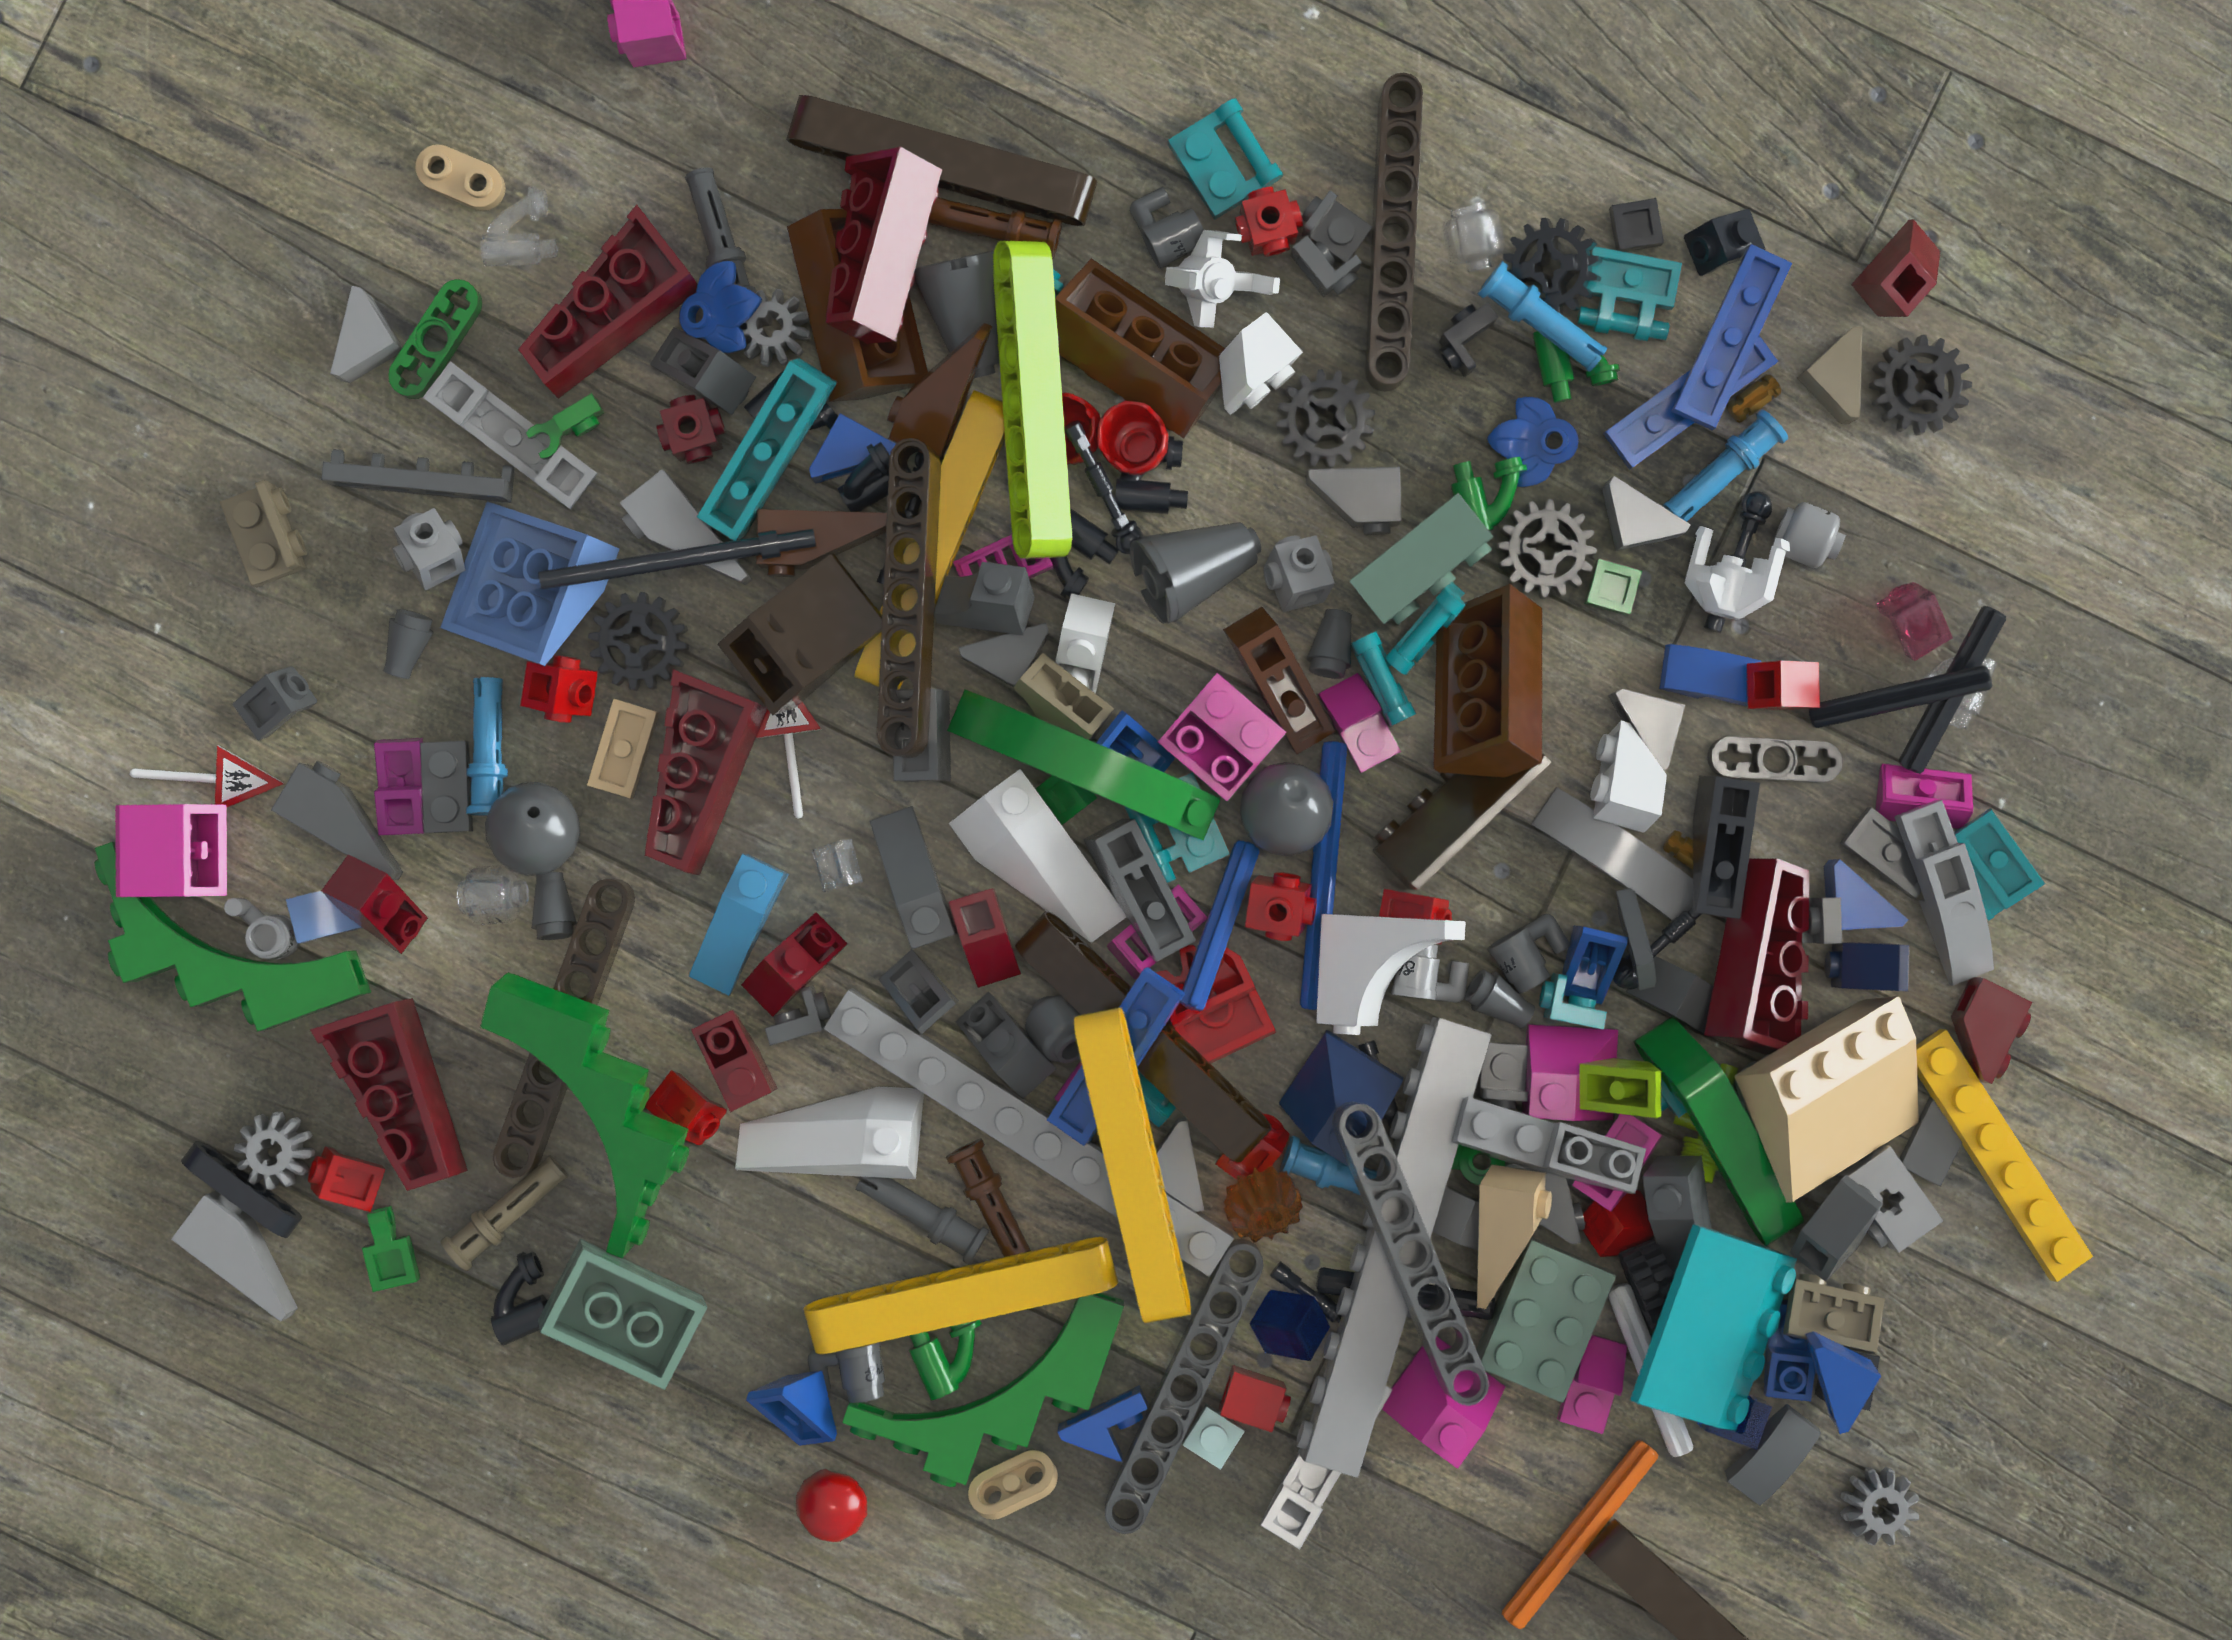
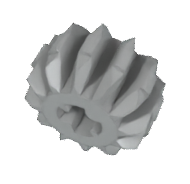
[740,289,811,367]
[234,1111,315,1190]
[1840,1467,1920,1546]

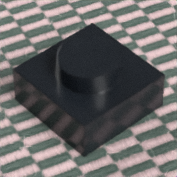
[1609,198,1664,252]

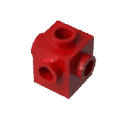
[1235,187,1303,257]
[520,655,598,723]
[1245,872,1317,941]

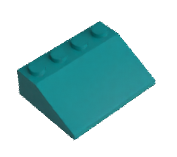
[1630,1224,1797,1431]

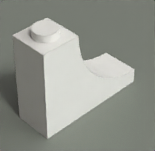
[1316,914,1465,1035]

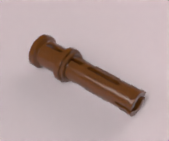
[928,197,1062,260]
[946,1138,1031,1257]

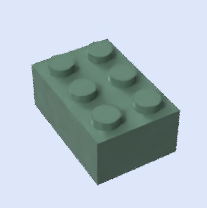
[1349,493,1494,625]
[1476,1237,1616,1403]
[538,1238,708,1390]

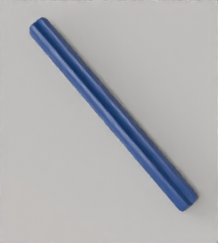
[1300,741,1347,1010]

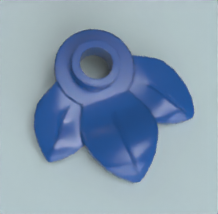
[679,261,762,353]
[1487,397,1579,487]

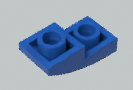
[1659,644,1761,706]
[1764,1300,1816,1402]

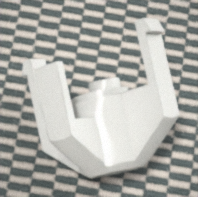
[1165,230,1280,328]
[1684,526,1790,620]

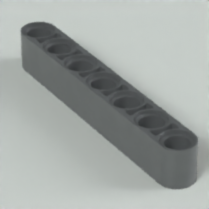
[1332,1101,1489,1406]
[1105,1238,1264,1534]

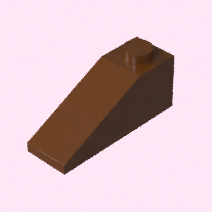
[887,323,993,457]
[756,509,887,577]
[1223,606,1335,754]

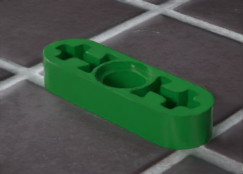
[388,279,482,399]

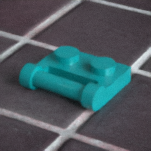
[1167,98,1284,220]
[1385,582,1466,675]
[1351,631,1416,727]

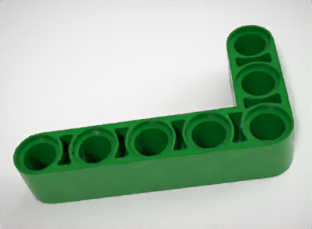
[1633,1017,1804,1246]

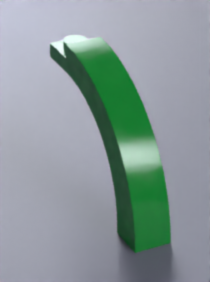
[947,689,1221,840]

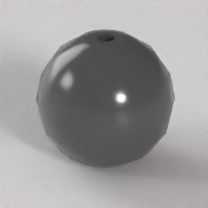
[1240,762,1333,857]
[485,782,580,876]

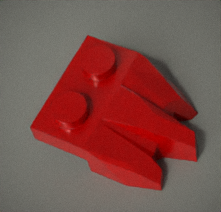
[1156,945,1276,1064]

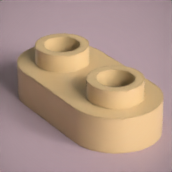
[415,145,505,211]
[968,1450,1058,1520]

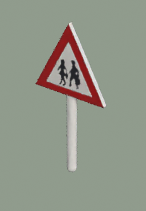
[756,702,822,819]
[130,745,285,808]

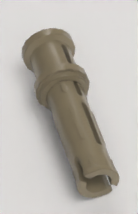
[441,1155,569,1271]

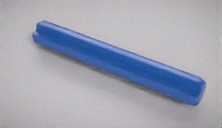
[1180,840,1259,1011]

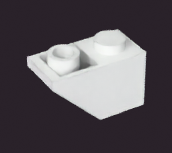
[1219,312,1303,415]
[1056,593,1115,694]
[1590,720,1667,833]

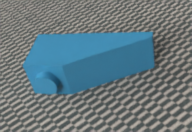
[689,854,789,996]

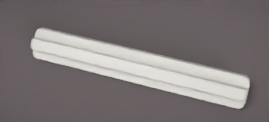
[1608,1283,1693,1457]

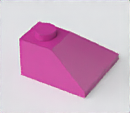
[1522,1024,1618,1121]
[1382,1336,1506,1469]

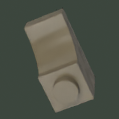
[1013,653,1114,741]

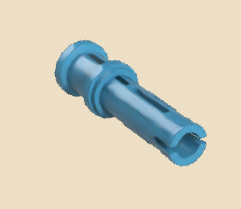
[1477,261,1607,372]
[1663,409,1789,522]
[466,677,508,816]
[1280,1136,1377,1195]

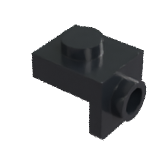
[1684,208,1766,276]
[1439,302,1498,377]

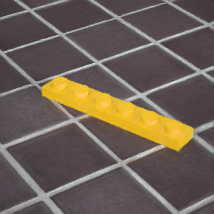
[1916,1029,2093,1282]

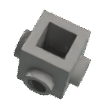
[392,508,466,591]
[1263,535,1335,612]

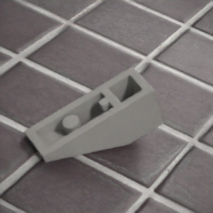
[620,469,753,585]
[171,1191,298,1322]

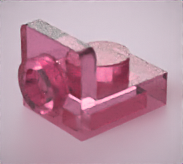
[1876,582,1953,661]

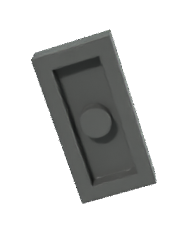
[420,741,473,833]
[1840,807,1921,899]

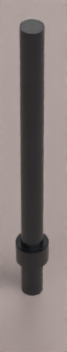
[538,529,816,590]

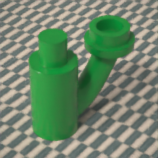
[1532,331,1620,403]
[1451,457,1528,532]
[908,1320,982,1401]

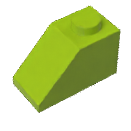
[1579,1058,1661,1118]

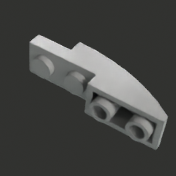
[1894,800,1994,986]
[1452,1097,1646,1194]

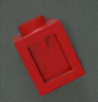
[1379,889,1452,944]
[645,1070,727,1145]
[1215,1111,1290,1191]
[308,1146,386,1212]

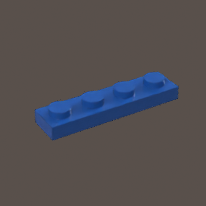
[1671,244,1792,431]
[1603,335,1779,470]
[1047,967,1185,1146]

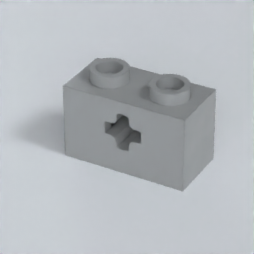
[1836,1144,1943,1253]

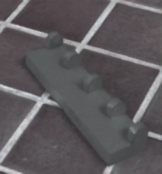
[321,449,514,503]

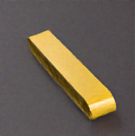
[854,390,1005,690]
[1074,1007,1191,1323]
[803,1237,1119,1354]

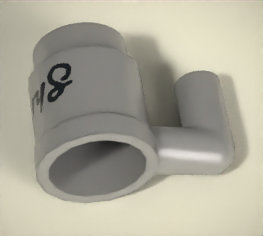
[224,898,300,959]
[1391,945,1469,1003]

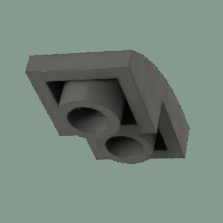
[1725,1404,1821,1506]

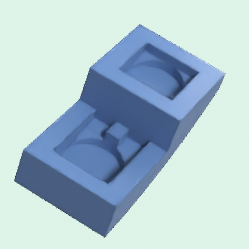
[286,890,362,944]

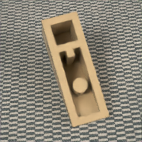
[1477,1165,1552,1309]

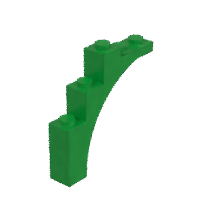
[94,842,371,1032]
[480,972,690,1259]
[842,1292,1124,1487]

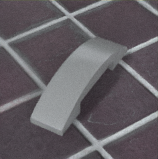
[423,361,598,509]
[1531,787,1693,922]
[1260,1386,1393,1550]

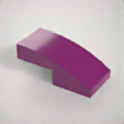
[374,738,424,836]

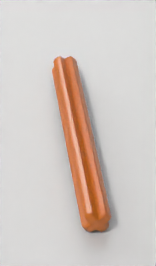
[1502,1440,1658,1629]

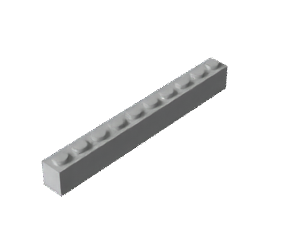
[823,988,1234,1277]
[1296,1017,1492,1478]

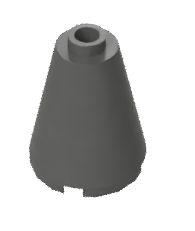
[914,250,1000,378]
[1130,522,1261,624]

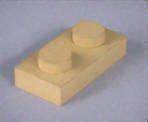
[587,699,659,799]

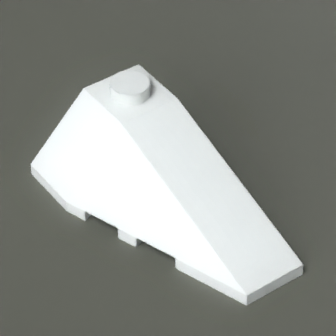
[949,769,1127,943]
[735,1087,924,1179]

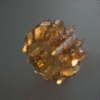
[1223,1166,1303,1243]

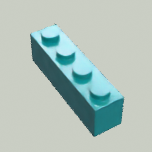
[697,358,838,541]

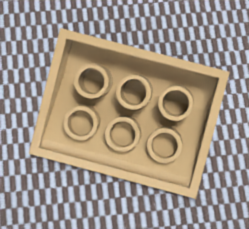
[1735,996,1919,1202]

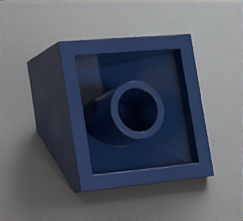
[1279,1030,1404,1167]

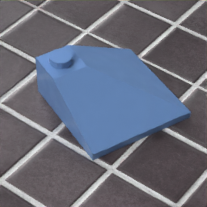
[440,501,619,666]

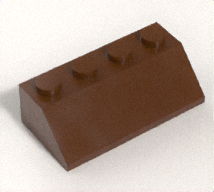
[787,209,928,402]
[1055,258,1225,439]
[1433,584,1542,778]

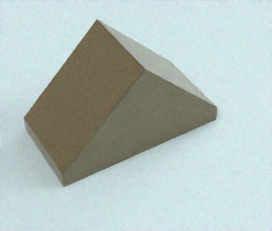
[1797,327,1862,424]

